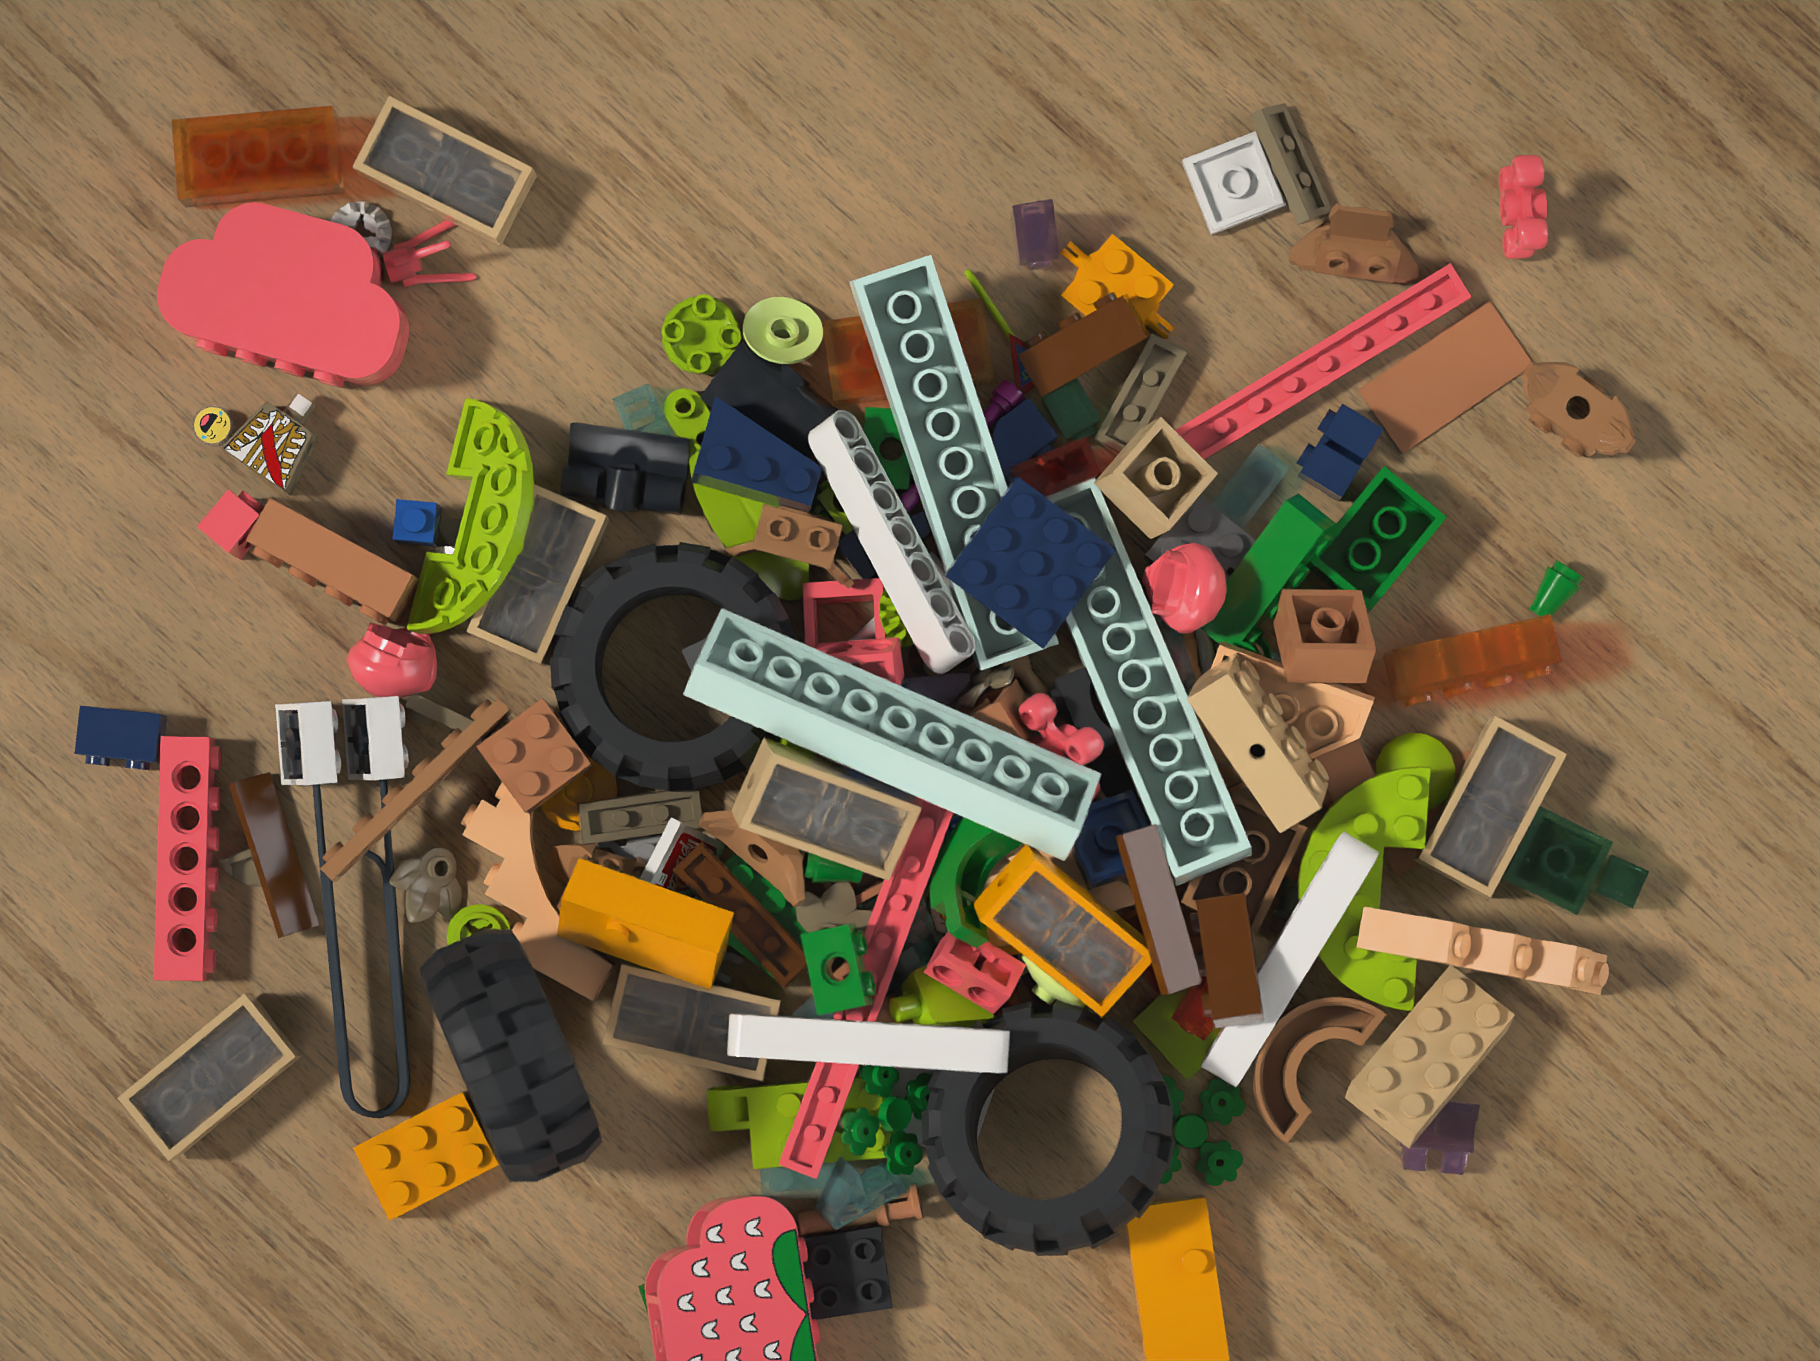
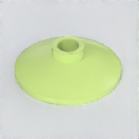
[743,297,823,364]
[1021,955,1087,1007]

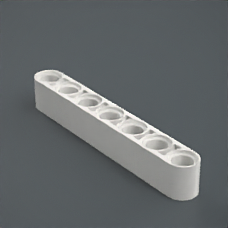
[808,410,975,674]
[1200,831,1379,1087]
[727,1014,1010,1073]

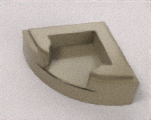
[219,849,262,887]

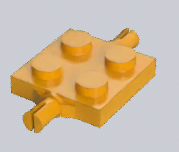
[1060,233,1176,340]

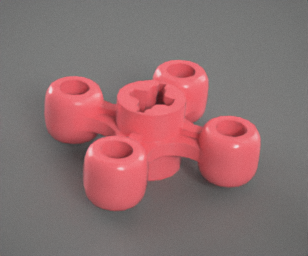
[1499,155,1548,259]
[1018,693,1104,800]

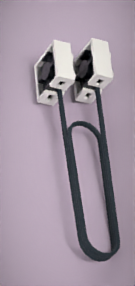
[275,696,410,1118]

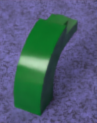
[930,817,1023,948]

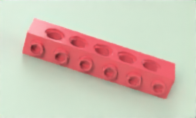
[154,736,222,981]

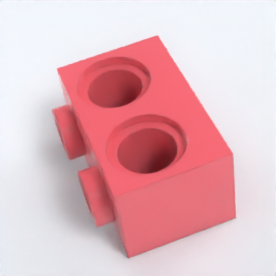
[197,489,264,560]
[817,637,905,686]
[923,931,1026,1014]

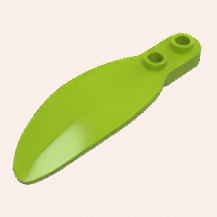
[664,388,809,601]

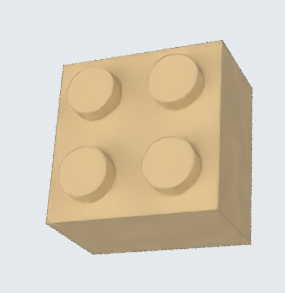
[1094,417,1218,539]

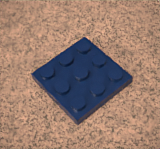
[944,477,1116,649]

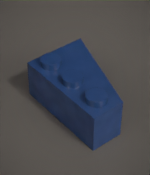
[691,396,822,513]

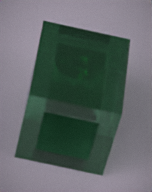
[1041,378,1101,445]
[1588,855,1649,909]

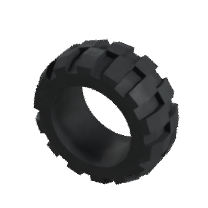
[550,542,796,792]
[420,929,602,1182]
[922,1000,1175,1256]

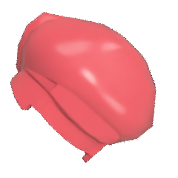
[1142,543,1227,634]
[346,623,437,698]

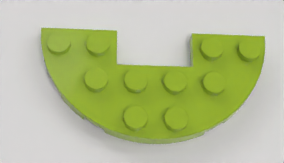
[406,398,534,634]
[1298,767,1431,1011]

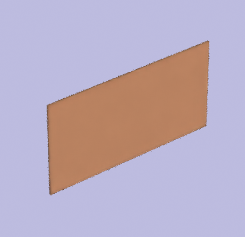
[1358,300,1533,454]

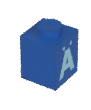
[393,499,442,547]

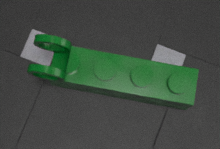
[1200,494,1336,659]

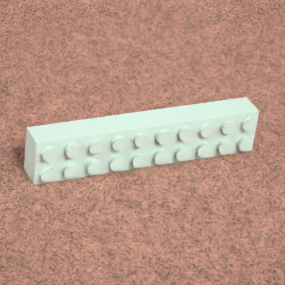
[849,255,1059,670]
[1046,477,1252,886]
[683,608,1101,861]

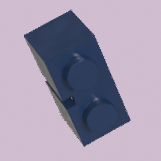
[1296,404,1384,501]
[74,706,167,770]

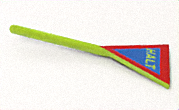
[964,269,1036,395]

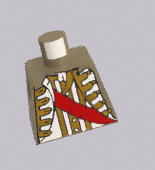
[222,393,318,495]

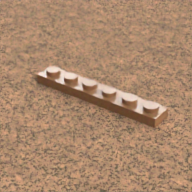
[320,697,512,883]

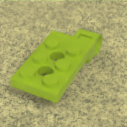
[706,1077,893,1169]

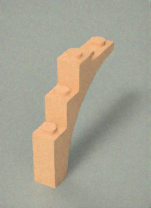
[461,782,615,1001]
[1357,907,1609,995]

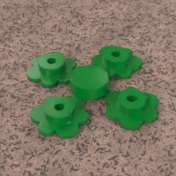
[841,1065,932,1175]
[1159,1076,1245,1186]

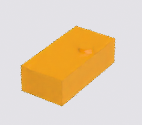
[557,858,734,990]
[1125,1195,1230,1361]

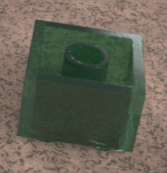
[1500,806,1613,916]

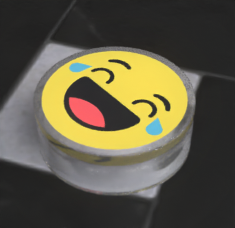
[192,405,235,447]

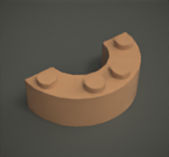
[1251,997,1387,1144]

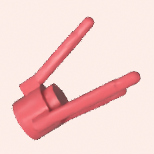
[383,220,476,287]

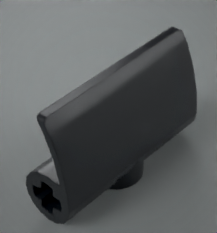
[701,340,838,456]
[560,422,690,515]

